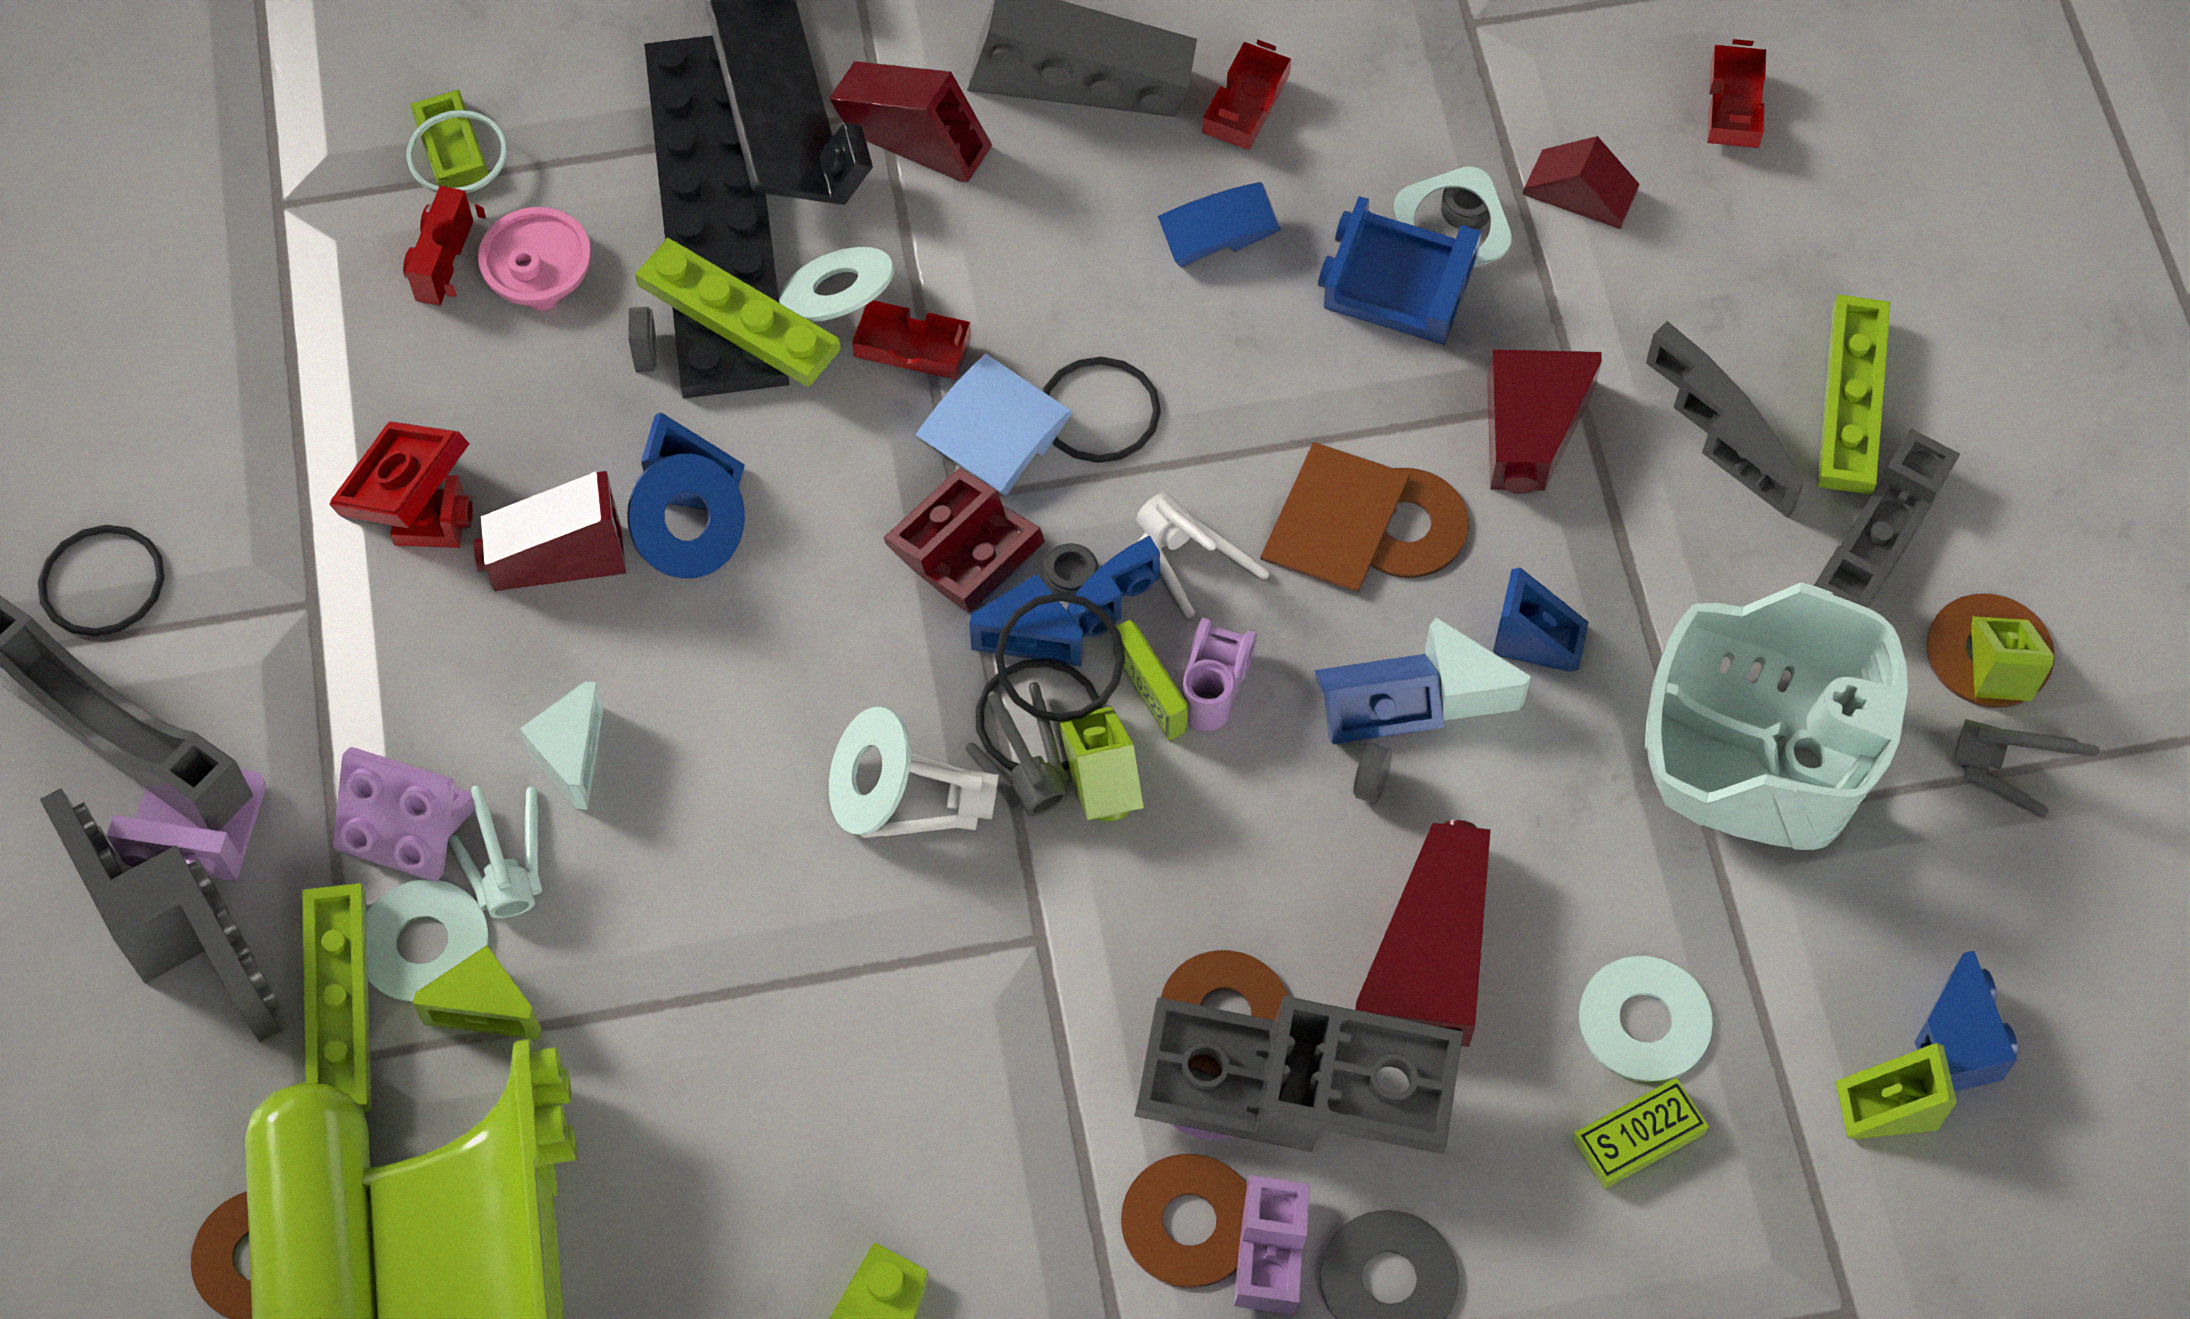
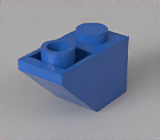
[1914,951,2018,1092]

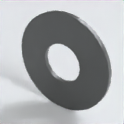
[1320,1210,1459,1319]

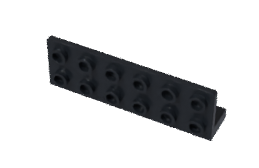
[704,0,873,205]

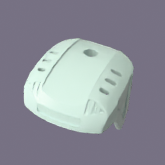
[1645,582,1908,850]

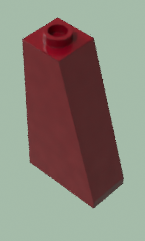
[1355,820,1491,1047]

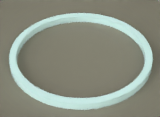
[406,110,507,193]

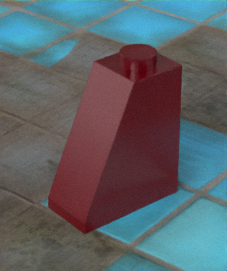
[829,61,992,183]
[1487,349,1602,494]
[473,471,626,591]

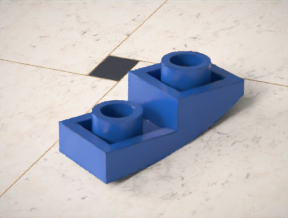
[1158,182,1281,268]
[1067,535,1160,637]

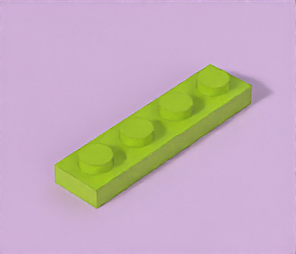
[635,237,841,388]
[1817,294,1891,495]
[302,883,372,1113]

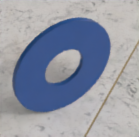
[627,454,745,579]

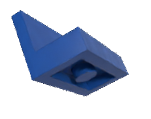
[1315,654,1444,744]

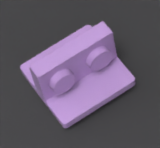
[333,747,474,882]

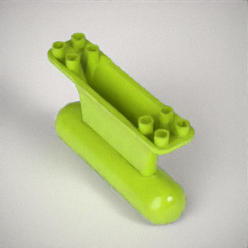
[245,1038,577,1319]

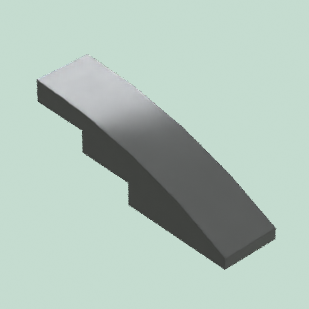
[1646,321,1804,518]

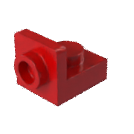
[390,475,473,548]

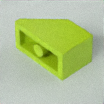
[1058,706,1144,822]

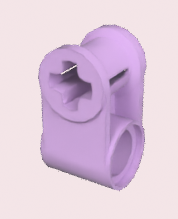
[1182,617,1257,732]

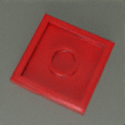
[329,421,470,528]

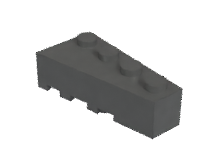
[967,0,1197,117]

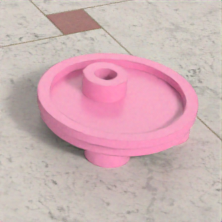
[478,207,591,311]

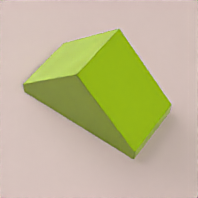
[1971,616,2054,701]
[412,945,542,1040]
[1835,1043,1957,1139]

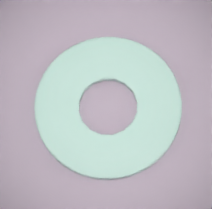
[779,247,894,322]
[829,707,911,835]
[366,879,489,1003]
[1579,956,1713,1083]

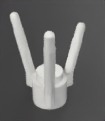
[1136,492,1269,618]
[860,753,999,838]

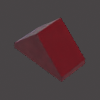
[1523,136,1640,230]

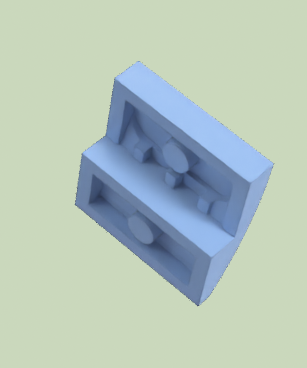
[916,354,1073,497]

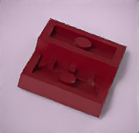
[883,467,1045,613]

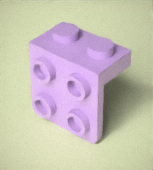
[106,769,266,882]

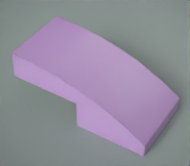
[1234,1175,1310,1315]

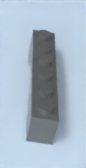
[0,595,253,831]

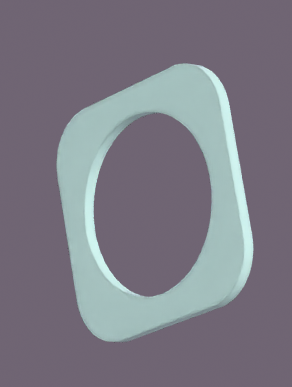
[1394,166,1512,268]

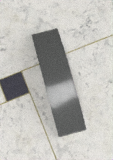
[1813,429,1960,608]

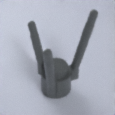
[966,682,1071,816]
[1953,719,2100,816]

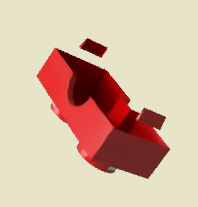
[1202,39,1291,150]
[1707,39,1766,148]
[403,185,487,306]
[852,300,971,380]

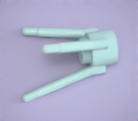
[448,785,543,918]

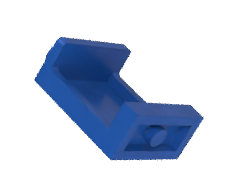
[1318,196,1481,346]

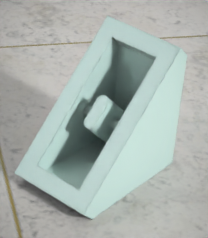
[1425,617,1531,721]
[520,681,604,810]

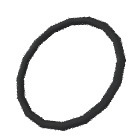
[1043,356,1161,463]
[38,525,165,637]
[995,593,1125,722]
[976,659,1102,770]

